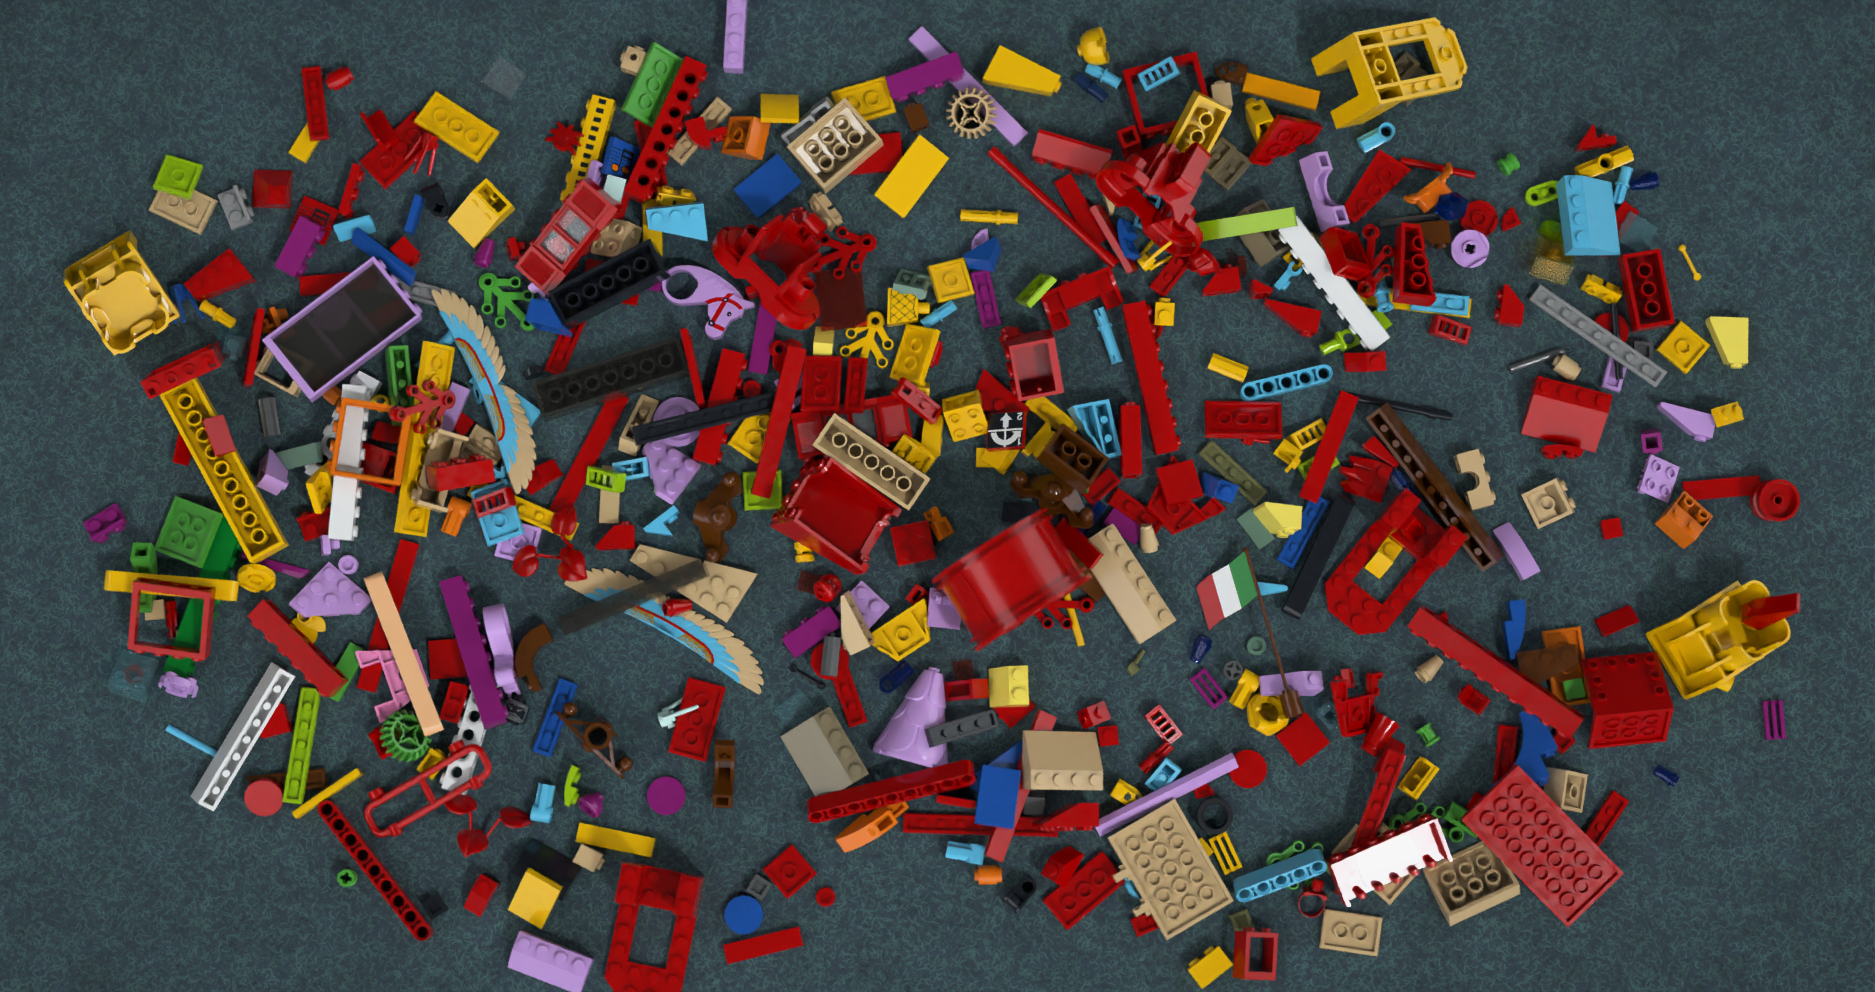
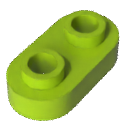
[1525,180,1558,207]

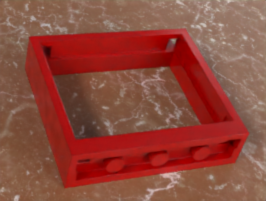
[1122,52,1209,140]
[141,340,227,399]
[128,577,216,661]

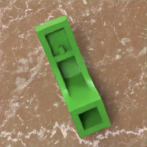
[130,543,158,613]

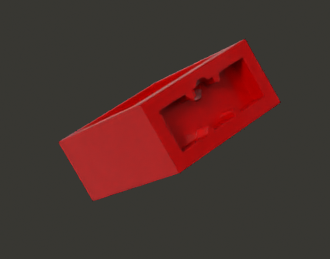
[1319,227,1372,281]
[1233,927,1278,980]

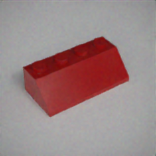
[1031,129,1113,180]

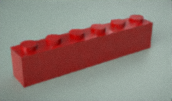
[693,348,748,466]
[248,599,349,697]

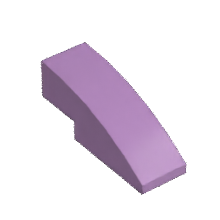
[1492,522,1540,581]

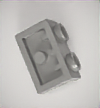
[217,184,255,231]

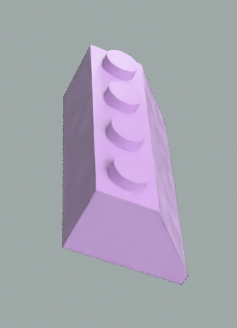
[508,930,595,992]

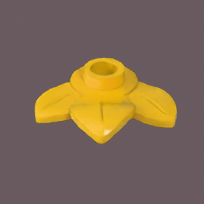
[291,613,326,643]

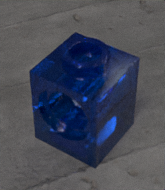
[1435,192,1469,221]

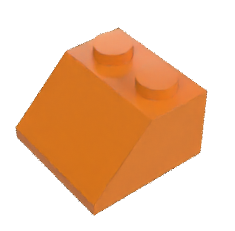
[721,116,771,160]

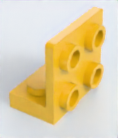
[942,390,988,442]

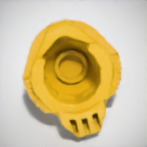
[1247,692,1289,736]

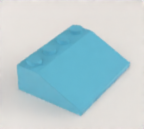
[1556,175,1620,255]

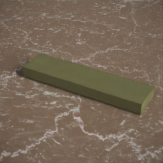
[1198,440,1268,506]

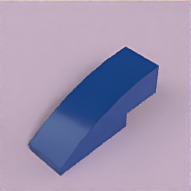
[1501,599,1526,661]

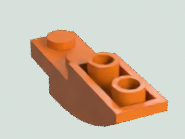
[834,802,909,853]

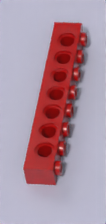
[623,56,708,204]

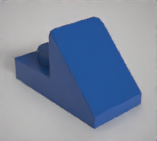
[1200,472,1240,504]

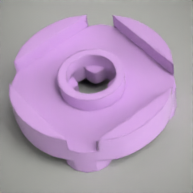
[1450,229,1490,268]
[158,671,199,698]

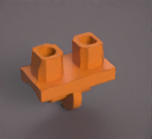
[261,307,295,345]

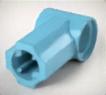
[1357,122,1395,154]
[530,783,556,824]
[946,841,986,865]

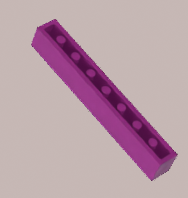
[439,575,509,730]

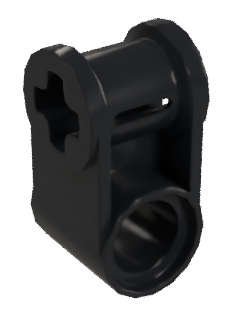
[420,182,451,221]
[1002,877,1037,914]

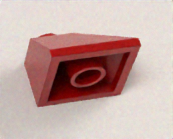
[252,170,293,209]

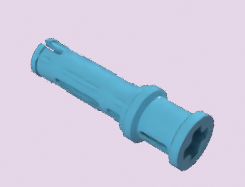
[1372,254,1394,313]

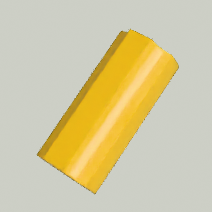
[1207,353,1249,383]

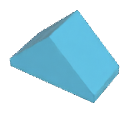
[612,457,650,481]

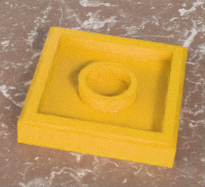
[927,258,974,304]
[1656,321,1710,374]

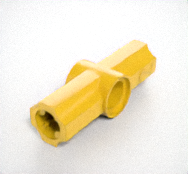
[1574,145,1634,178]

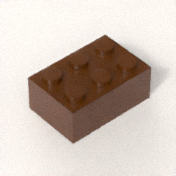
[1036,424,1109,494]

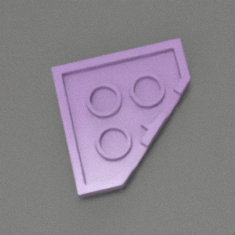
[642,440,701,505]
[289,562,372,618]

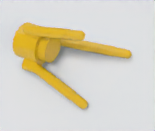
[1136,240,1173,272]

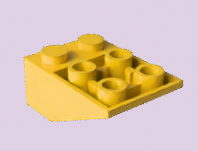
[448,178,516,248]

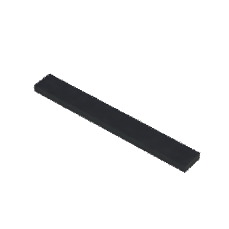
[631,391,776,446]

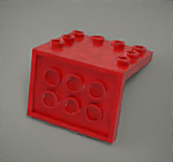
[1580,652,1674,749]

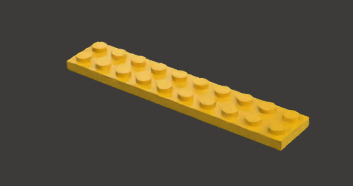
[394,341,455,537]

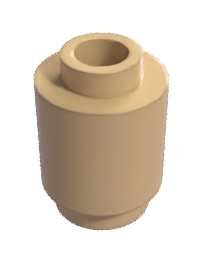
[1552,354,1582,381]

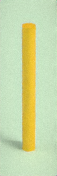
[1063,594,1085,647]

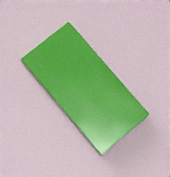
[621,42,684,128]

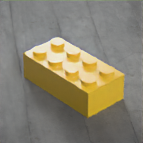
[1165,90,1232,153]

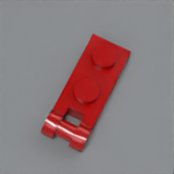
[339,163,365,219]
[891,377,943,425]

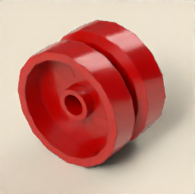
[1749,479,1800,522]

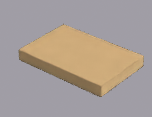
[149,190,218,235]
[1319,909,1383,956]

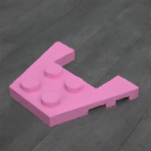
[355,650,430,723]

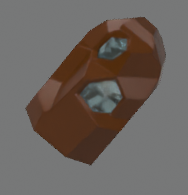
[1216,61,1249,86]

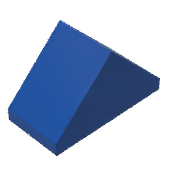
[963,236,1001,272]

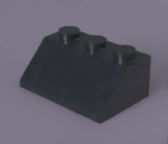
[510,838,582,901]

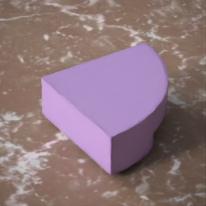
[971,228,989,250]
[528,283,550,299]

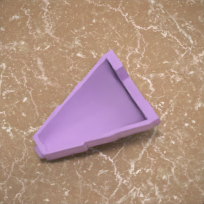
[872,667,948,768]

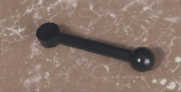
[789,665,825,689]

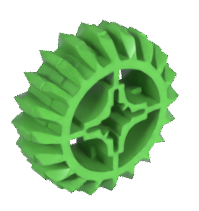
[379,709,432,762]

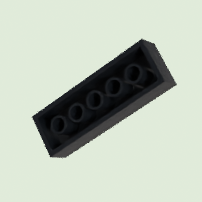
[548,239,671,329]

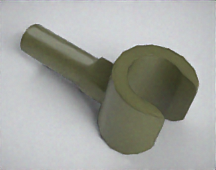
[1127,649,1145,676]

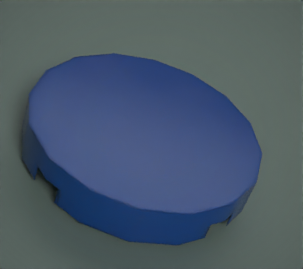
[724,895,763,934]

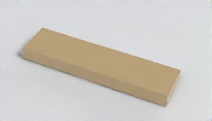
[668,97,732,166]

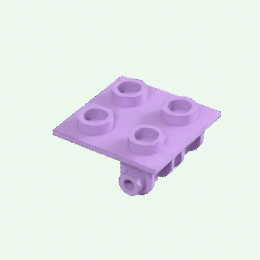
[1636,454,1680,503]
[927,588,961,630]

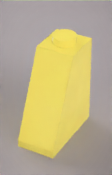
[1706,316,1748,369]

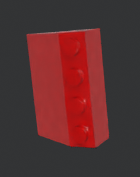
[1520,376,1613,453]

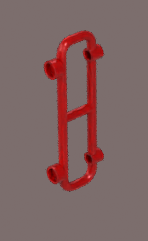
[364,740,492,838]

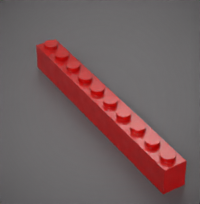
[1407,605,1585,738]

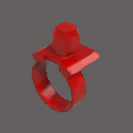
[1297,878,1328,917]

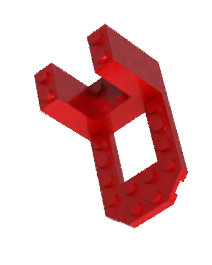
[1324,488,1468,635]
[604,861,705,992]

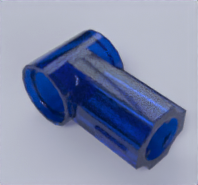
[879,660,915,694]

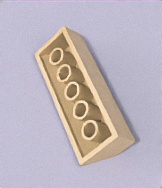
[813,413,931,511]
[1089,524,1176,644]

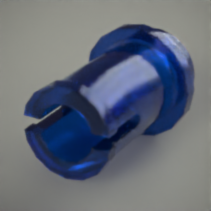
[1653,764,1679,787]

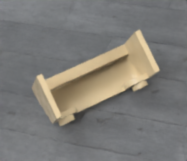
[410,429,469,513]

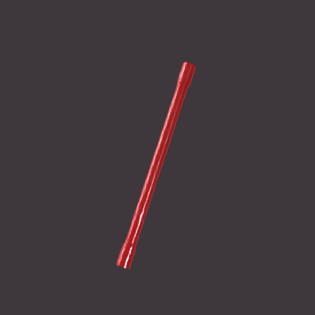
[987,146,1119,269]

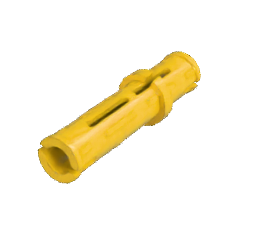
[960,209,1018,225]

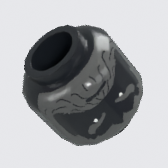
[505,696,530,726]

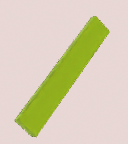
[1197,207,1298,241]
[282,687,321,805]

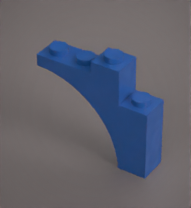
[1489,711,1557,789]

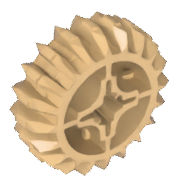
[946,87,998,139]

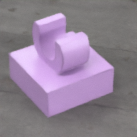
[320,535,340,556]

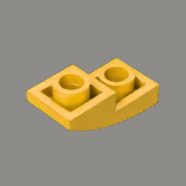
[921,415,944,456]

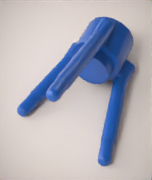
[169,284,205,324]

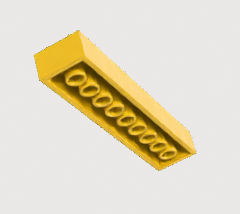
[160,378,289,564]

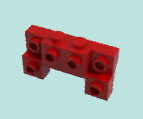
[1040,266,1124,332]

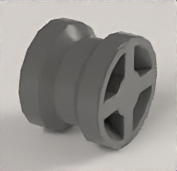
[1223,661,1243,680]

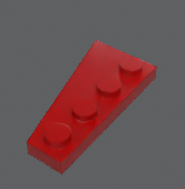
[1344,149,1412,224]

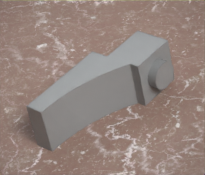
[781,96,835,145]

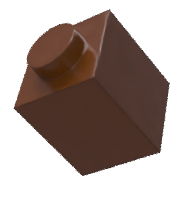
[903,102,929,134]

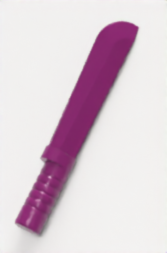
[240,552,310,578]

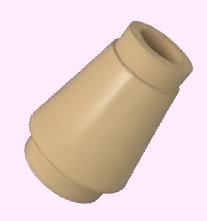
[1140,523,1159,553]
[1415,655,1443,683]

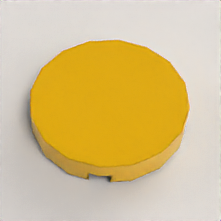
[236,564,276,593]

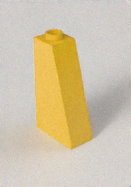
[982,45,1062,96]

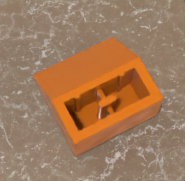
[1655,491,1713,549]

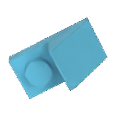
[643,505,680,537]
[1145,757,1182,791]

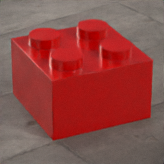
[890,520,936,567]

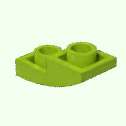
[564,765,582,807]

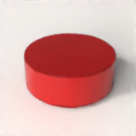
[742,380,762,398]
[816,887,835,907]

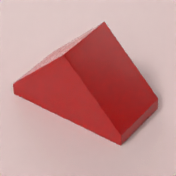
[260,703,293,739]

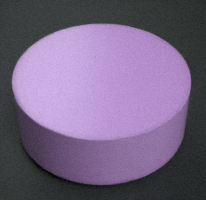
[338,555,359,575]

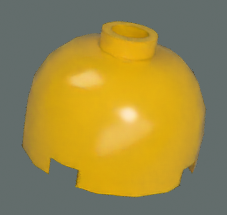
[1077,27,1109,65]

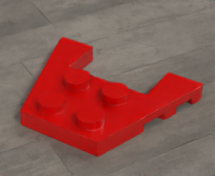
[1146,456,1226,536]
[1330,671,1383,737]

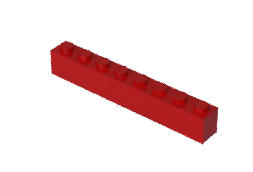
[1121,300,1181,456]

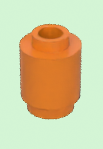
[974,865,1002,885]

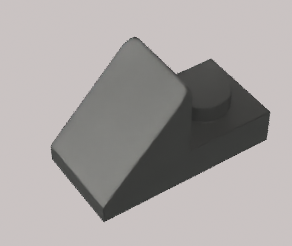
[1024,789,1045,817]

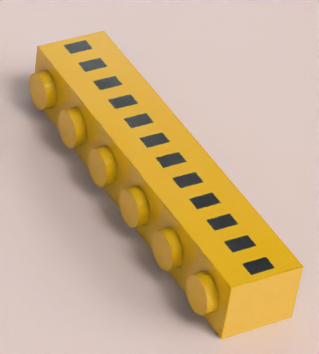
[560,94,616,205]

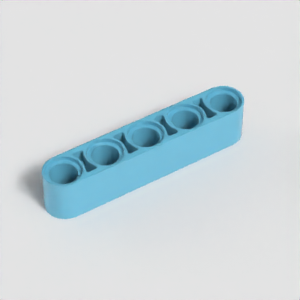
[1239,364,1333,401]
[1233,849,1327,902]

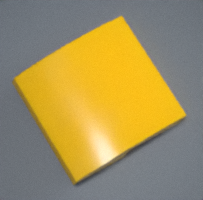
[760,94,799,123]
[892,434,938,474]
[305,463,334,514]

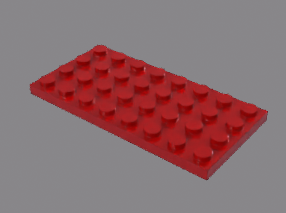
[1460,764,1624,927]

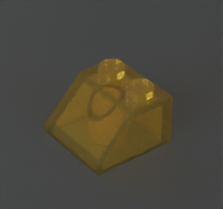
[1529,236,1574,286]

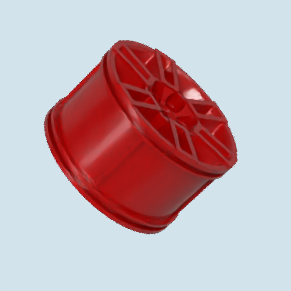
[931,507,1092,652]

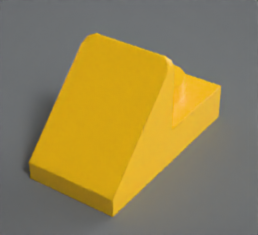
[1364,537,1403,579]

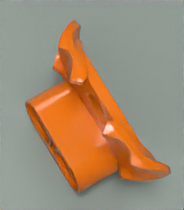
[1403,162,1453,214]

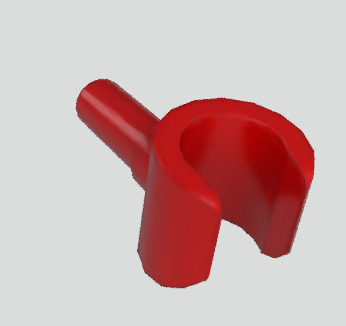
[1242,439,1270,446]

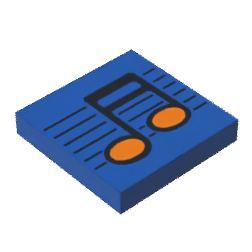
[601,137,640,182]

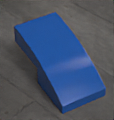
[1117,218,1141,260]

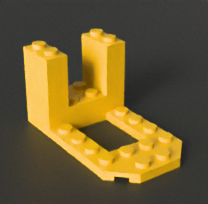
[1311,17,1467,129]

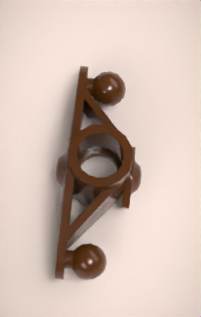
[1010,470,1094,529]
[693,472,743,563]
[555,702,633,779]

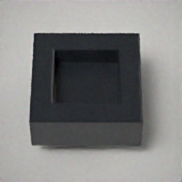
[421,893,449,920]

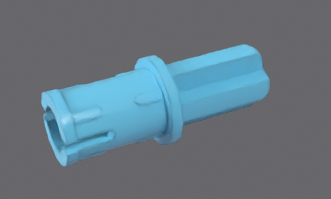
[1085,63,1122,89]
[1613,166,1633,205]
[920,300,957,328]

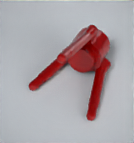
[404,132,439,176]

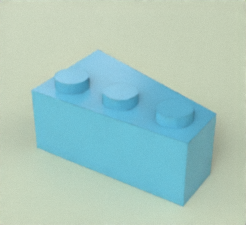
[646,201,708,241]
[1067,399,1122,460]

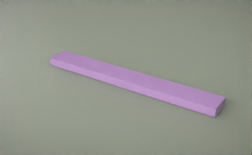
[908,26,1028,147]
[1095,753,1238,837]

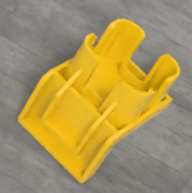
[63,230,180,356]
[1646,580,1791,700]

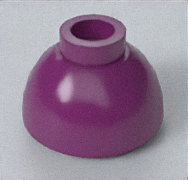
[578,792,604,818]

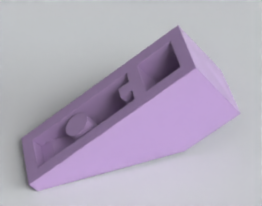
[1656,402,1716,442]
[1259,671,1324,696]

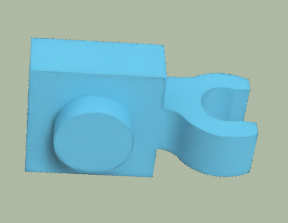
[1272,262,1303,293]

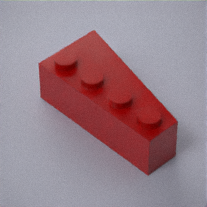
[1393,222,1437,307]

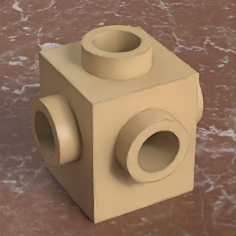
[620,46,647,76]

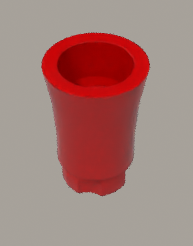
[1360,712,1400,757]

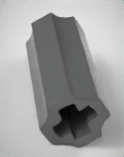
[258,397,281,438]
[821,636,841,677]

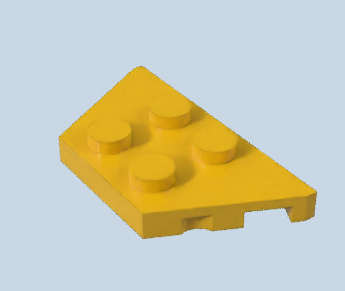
[871,598,931,661]

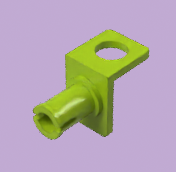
[1319,328,1360,356]

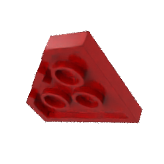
[1248,114,1323,166]

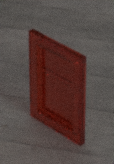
[816,267,867,331]

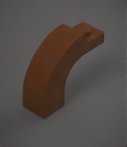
[515,623,554,693]
[713,739,736,808]

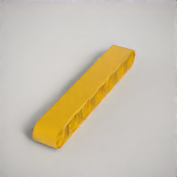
[103,570,239,601]

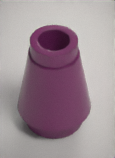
[473,238,495,268]

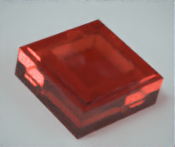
[1236,256,1247,278]
[797,571,820,595]
[953,660,974,681]

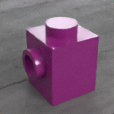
[1641,428,1663,455]

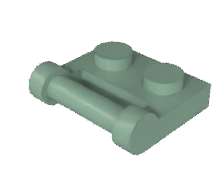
[893,268,932,300]

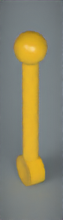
[1678,244,1701,281]

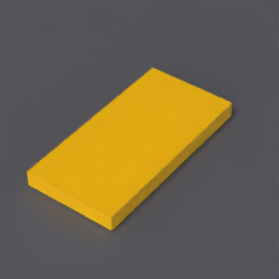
[414,91,500,163]
[873,135,949,218]

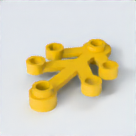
[840,311,894,369]

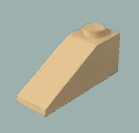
[618,394,659,457]
[841,590,875,655]

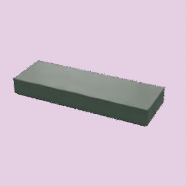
[275,442,323,470]

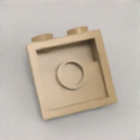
[1521,478,1576,529]

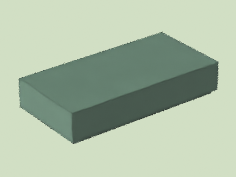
[1236,508,1275,550]

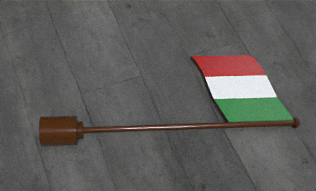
[1196,547,1304,719]

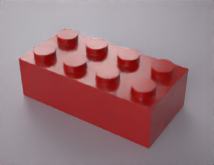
[1617,248,1675,333]

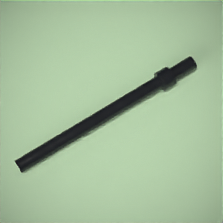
[1338,390,1452,421]

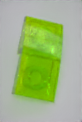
[1538,220,1563,244]

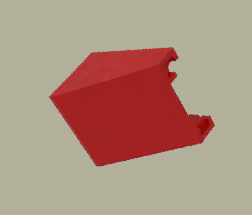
[770,457,902,575]

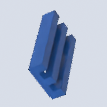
[404,194,425,236]

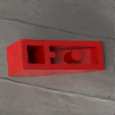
[1263,299,1322,338]
[1741,593,1800,630]

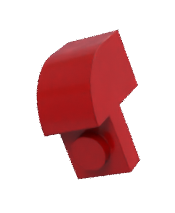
[685,116,728,150]

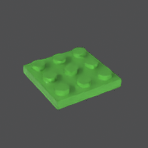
[154,496,224,568]

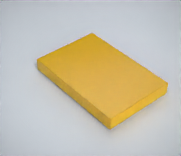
[831,76,896,121]
[889,324,941,385]
[728,412,792,464]
[508,868,563,929]

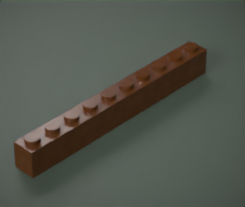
[1366,402,1504,572]

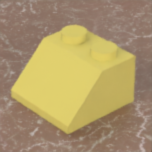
[1253,502,1302,538]
[989,665,1029,708]

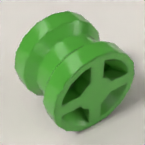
[1497,152,1520,176]

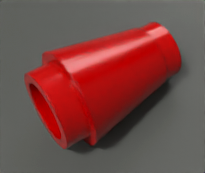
[662,598,692,617]

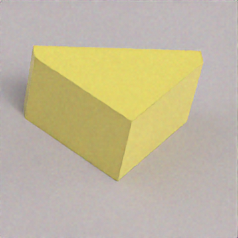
[813,326,835,356]

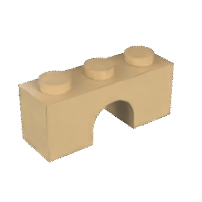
[1453,449,1496,511]

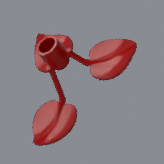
[513,503,588,582]
[444,794,533,857]

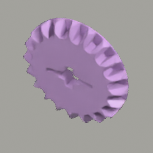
[653,397,700,447]

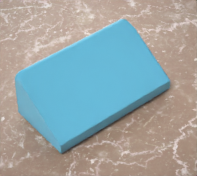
[333,215,376,242]

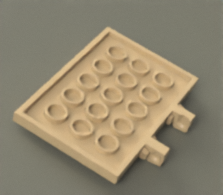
[1107,799,1234,940]

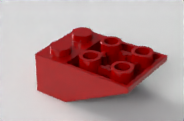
[359,442,405,495]
[1032,803,1099,831]

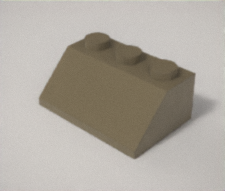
[1235,199,1292,267]

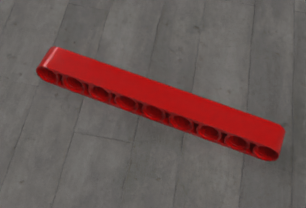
[807,760,976,823]
[318,801,433,941]

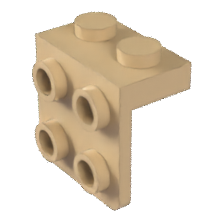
[590,219,643,258]

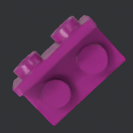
[83,503,129,544]

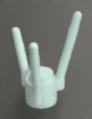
[657,697,699,729]

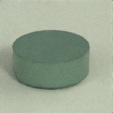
[1246,636,1266,656]

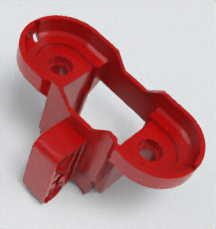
[1095,142,1211,257]
[712,212,828,330]

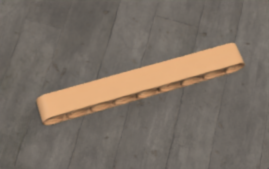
[363,571,444,737]

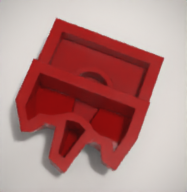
[1339,455,1393,503]

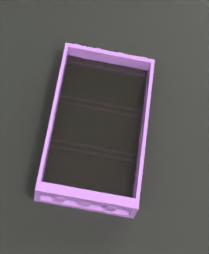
[262,256,423,403]

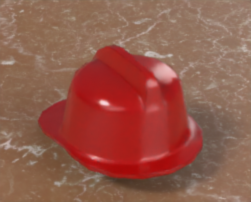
[1187,247,1221,276]

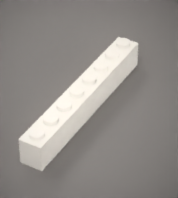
[1278,216,1390,352]
[328,384,371,541]
[190,662,295,811]

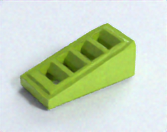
[586,466,626,493]

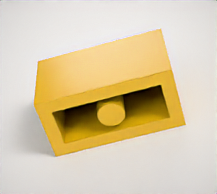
[1187,945,1233,989]

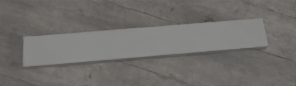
[1529,284,1667,388]

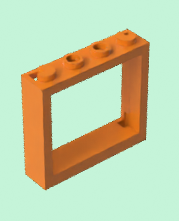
[326,397,412,486]

